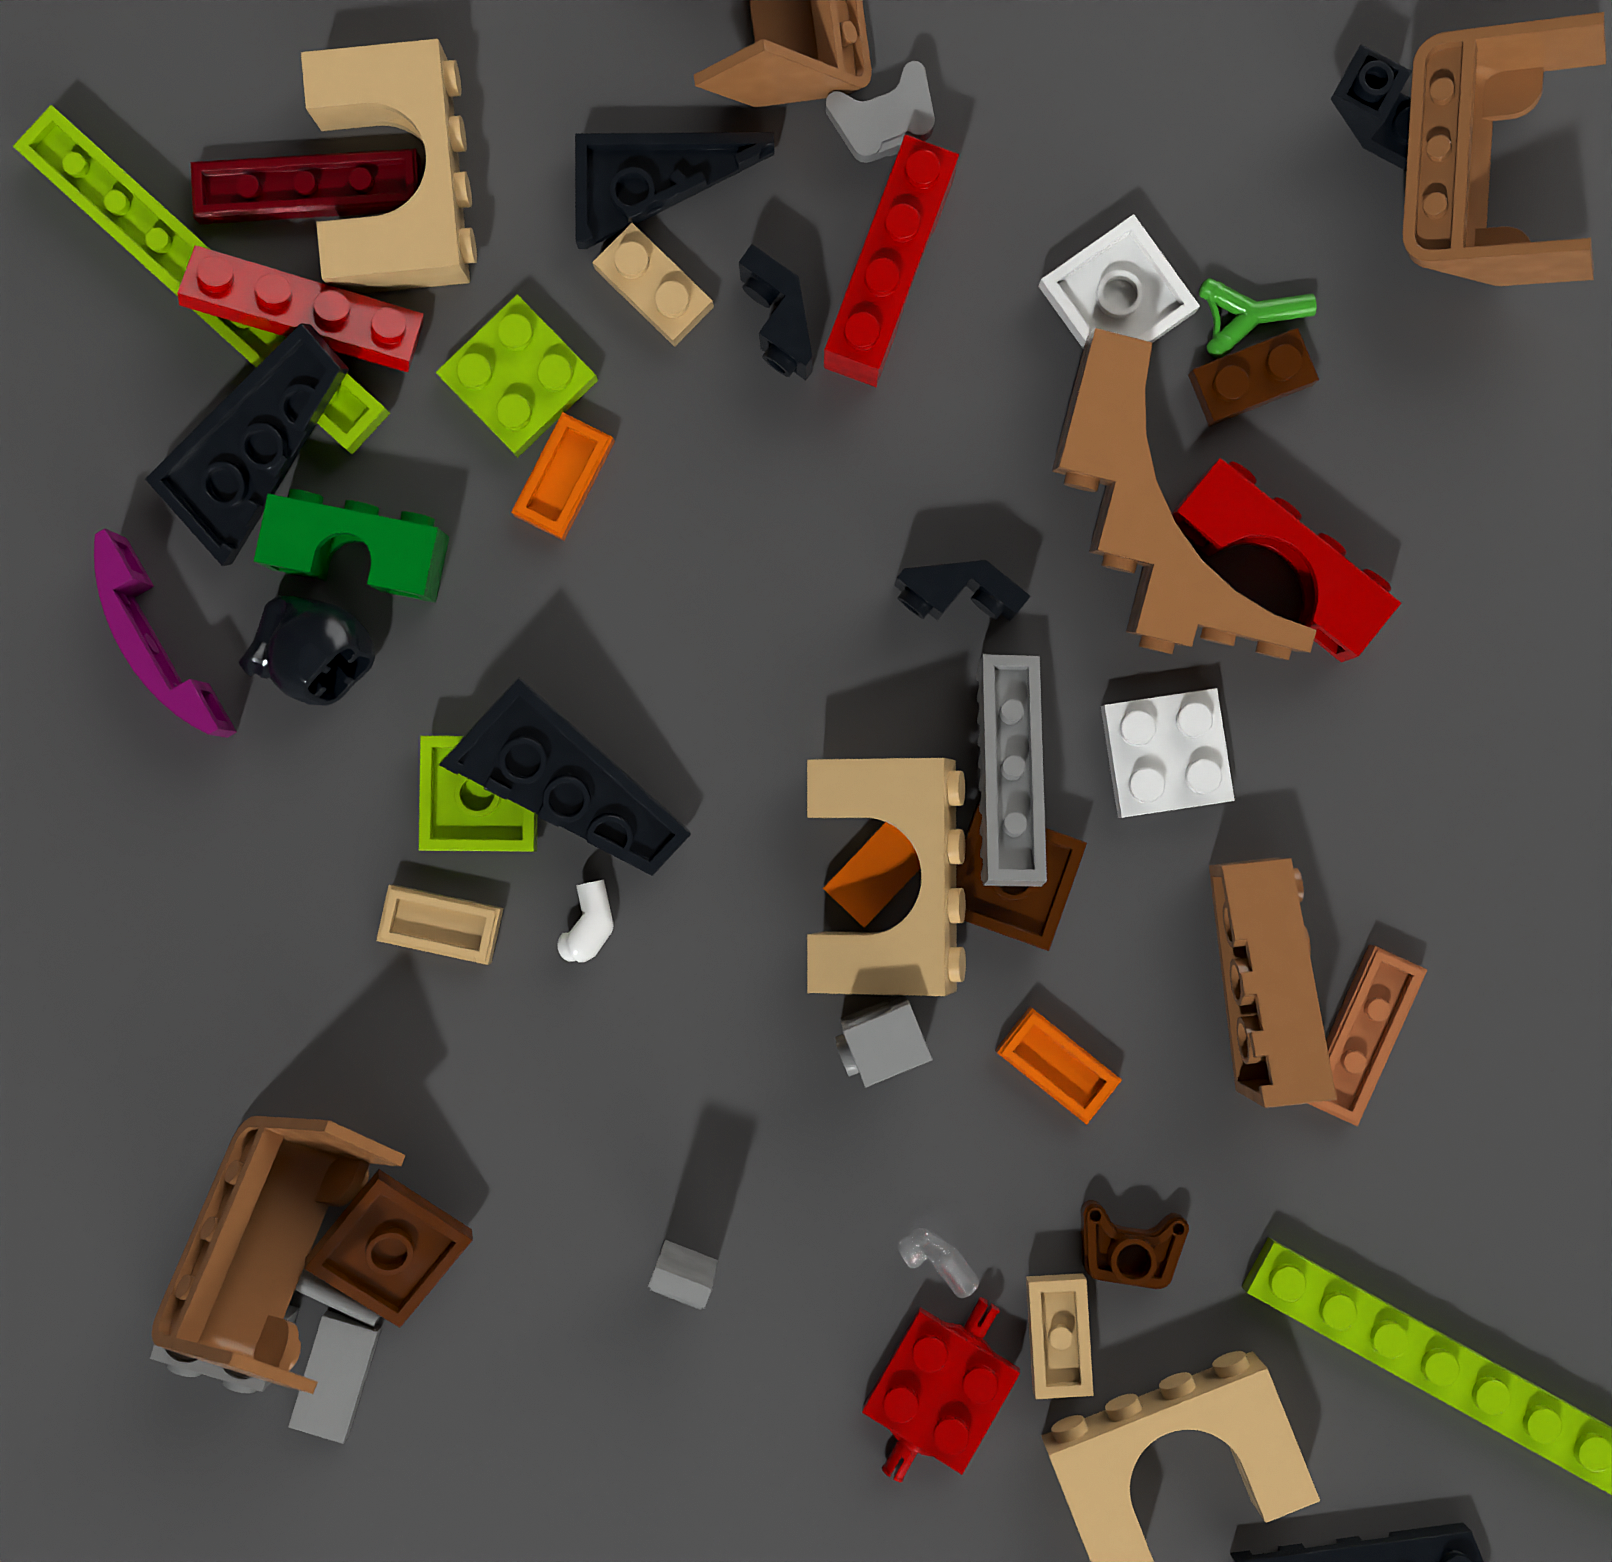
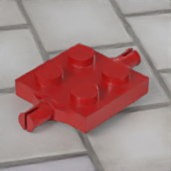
[862,1297,1020,1482]

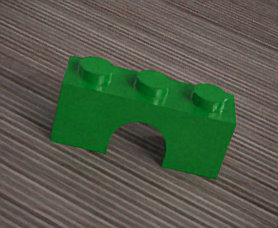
[254,489,449,603]

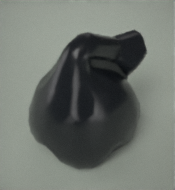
[238,596,375,706]

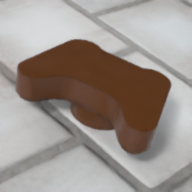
[1081,1200,1189,1289]

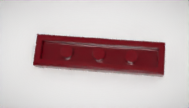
[190,148,421,224]

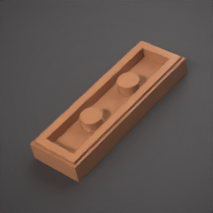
[1307,945,1427,1127]

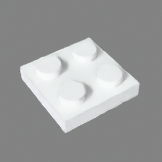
[1038,214,1200,349]
[1101,688,1235,818]

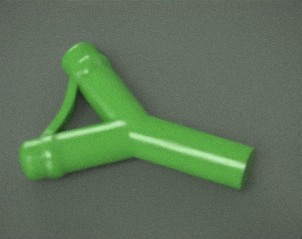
[1199,278,1317,359]

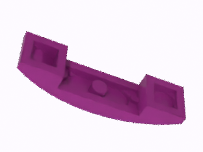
[94,528,237,738]

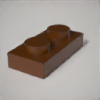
[1188,328,1319,427]

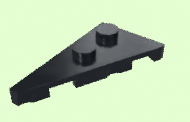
[575,132,775,249]

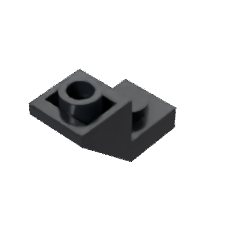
[1331,44,1412,171]
[739,244,812,381]
[894,560,1031,621]

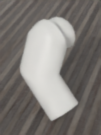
[557,879,614,962]

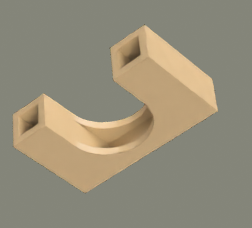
[301,39,477,294]
[807,758,966,996]
[1041,1351,1320,1562]

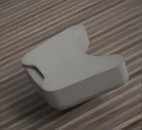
[826,61,935,163]

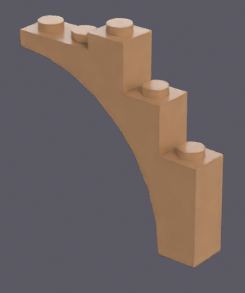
[1052,328,1317,660]

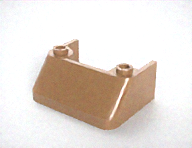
[694,0,872,107]
[1403,12,1607,286]
[152,1116,406,1394]

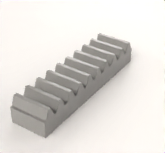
[976,654,1047,887]

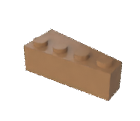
[1209,858,1337,1108]

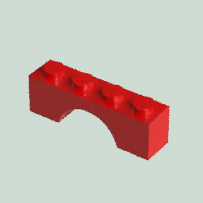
[824,134,959,387]
[1172,458,1401,662]

